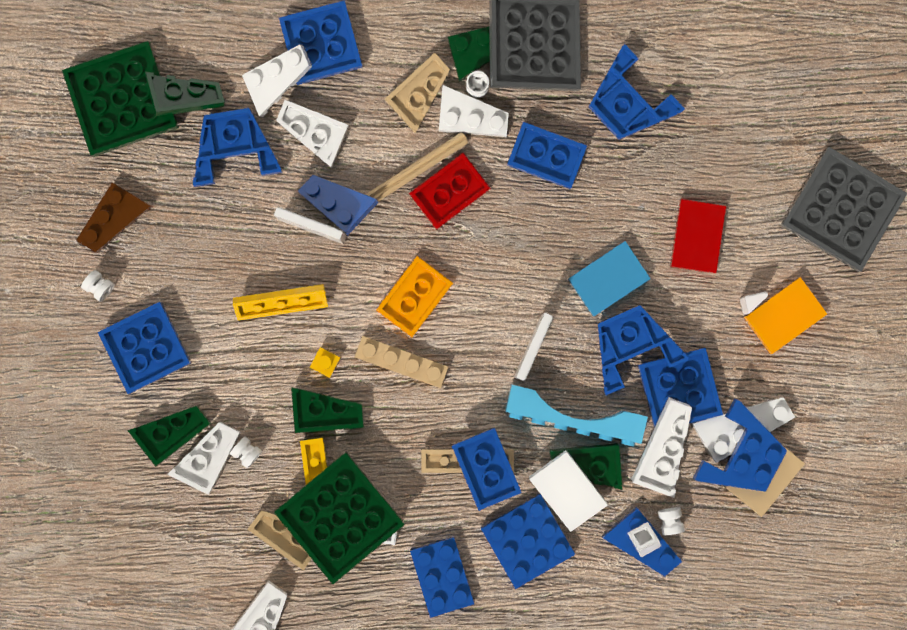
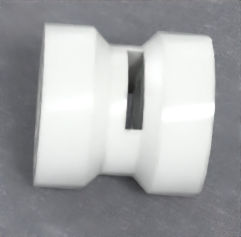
[466,71,489,98]
[81,270,115,302]
[230,436,263,469]
[658,507,685,535]

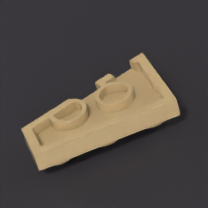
[384,53,450,133]
[247,510,311,570]

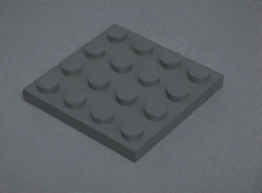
[489,0,581,91]
[780,147,907,272]

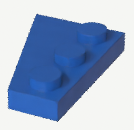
[298,175,379,236]
[602,507,682,576]

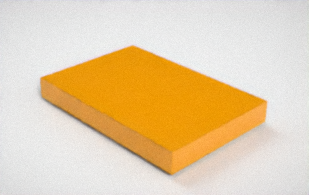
[376,256,454,338]
[744,277,827,354]

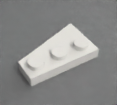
[242,45,312,117]
[276,100,349,168]
[167,422,241,495]

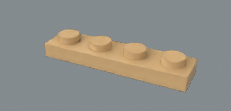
[355,336,448,388]
[421,449,514,473]

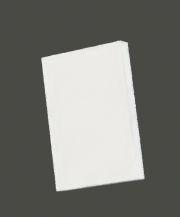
[274,207,347,244]
[514,313,553,381]
[529,450,608,532]

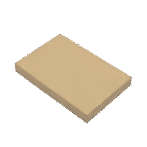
[725,444,805,517]

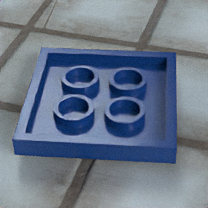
[279,0,363,85]
[98,302,191,394]
[638,348,723,428]
[481,494,575,589]

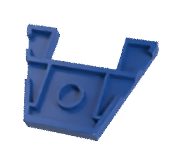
[589,44,685,140]
[193,108,282,187]
[598,305,689,395]
[693,398,787,492]

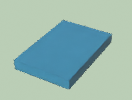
[568,241,651,317]

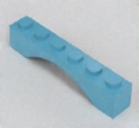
[505,385,648,447]

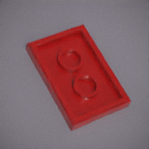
[409,153,491,230]
[670,199,726,274]

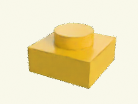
[310,347,341,378]

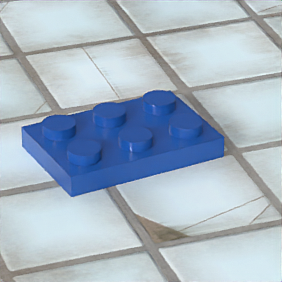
[507,122,587,189]
[452,428,522,511]
[410,536,474,618]

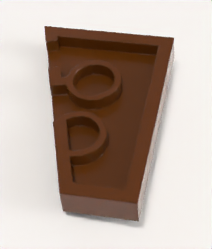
[76,182,152,253]

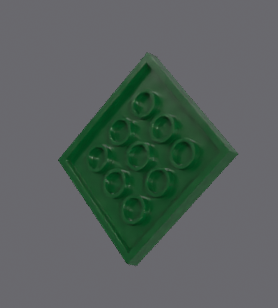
[62,41,179,157]
[274,452,405,585]

